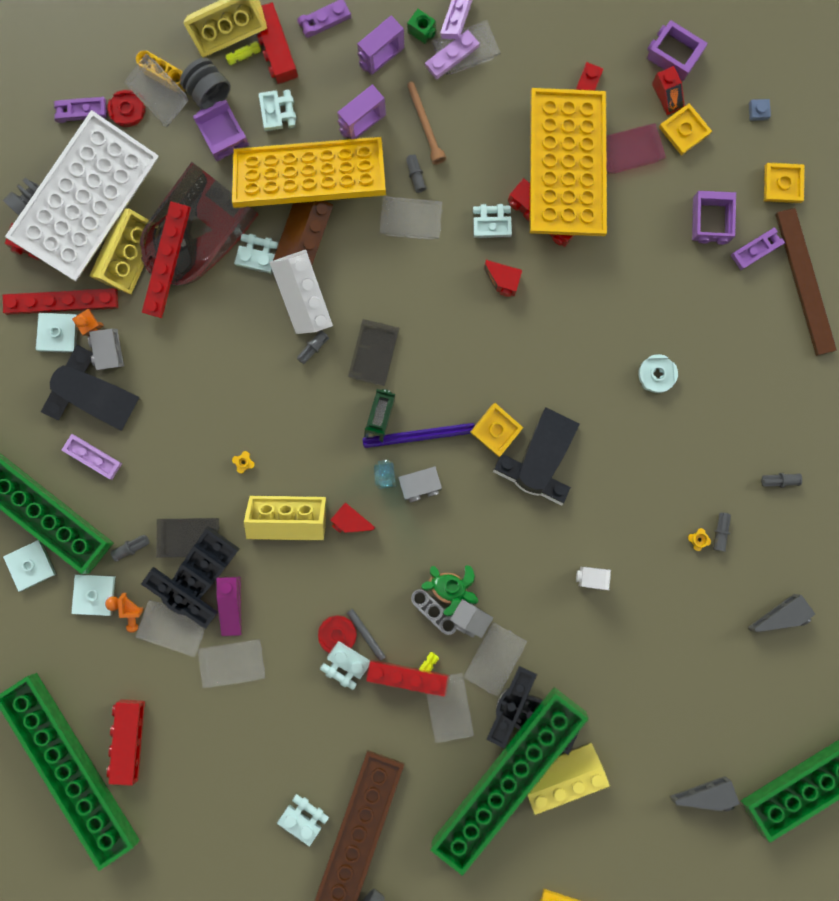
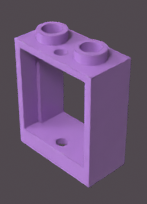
[357,15,404,75]
[647,20,708,81]
[337,84,386,139]
[692,191,736,244]

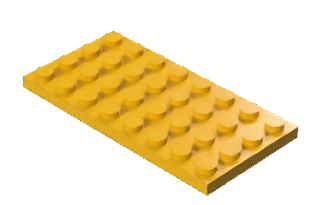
[530,88,607,236]
[232,137,386,208]

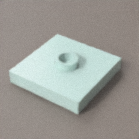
[36,313,78,353]
[3,540,57,592]
[72,575,116,616]

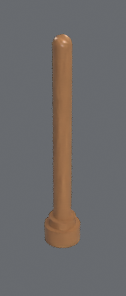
[408,82,446,165]

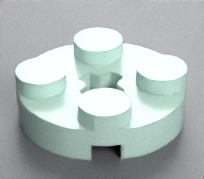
[638,354,678,393]

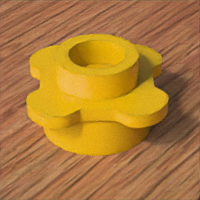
[232,451,255,474]
[688,528,711,551]

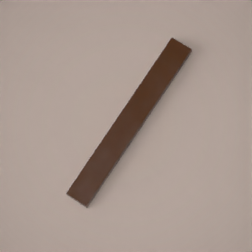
[775,208,837,356]

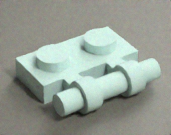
[259,90,297,131]
[473,204,512,238]
[235,234,279,274]
[320,641,370,690]
[277,794,329,847]

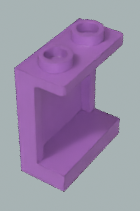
[193,100,249,161]

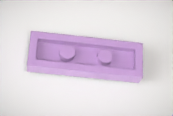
[440,0,472,39]
[425,30,480,80]
[62,434,122,480]

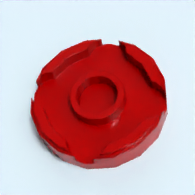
[107,90,145,127]
[318,615,357,653]

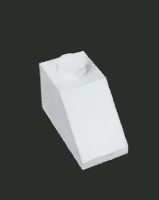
[576,567,611,590]

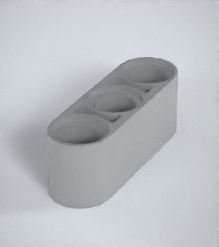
[411,589,457,635]

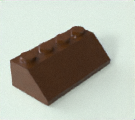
[273,201,334,265]

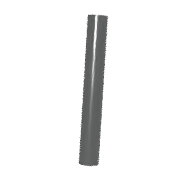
[347,609,386,661]

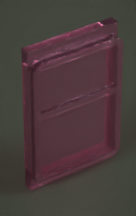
[606,123,666,174]

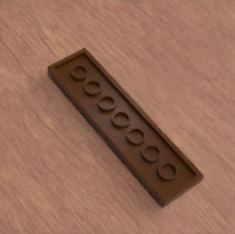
[315,750,404,901]

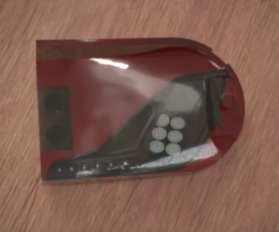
[140,162,259,286]

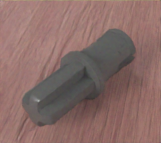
[406,154,427,193]
[297,330,329,364]
[761,473,802,488]
[713,512,731,552]
[110,535,150,562]

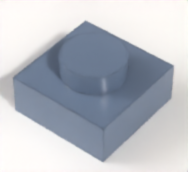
[749,99,771,121]

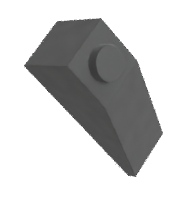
[748,594,815,632]
[670,776,740,811]

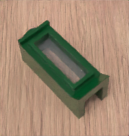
[364,389,395,442]

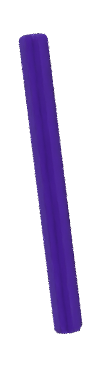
[363,423,475,448]

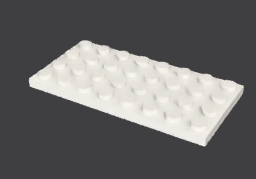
[5,110,159,282]

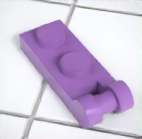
[297,0,351,38]
[54,97,107,123]
[731,227,785,270]

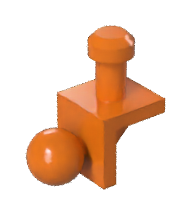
[72,309,104,336]
[105,593,143,633]

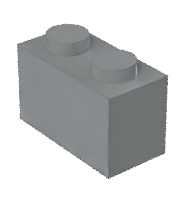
[88,329,124,370]
[398,466,442,503]
[450,599,493,638]

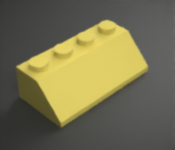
[183,0,267,58]
[89,208,161,295]
[244,496,326,540]
[527,743,610,815]

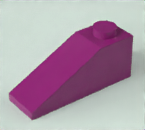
[217,577,242,636]

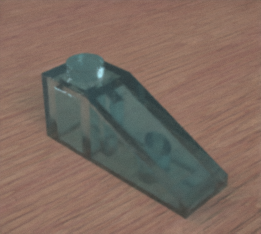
[374,460,397,489]

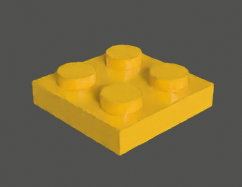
[658,103,712,156]
[764,163,804,203]
[470,403,524,457]

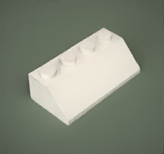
[269,250,333,334]

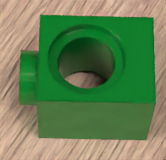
[407,9,437,44]

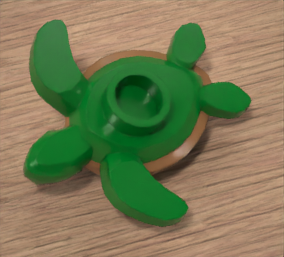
[421,565,479,617]

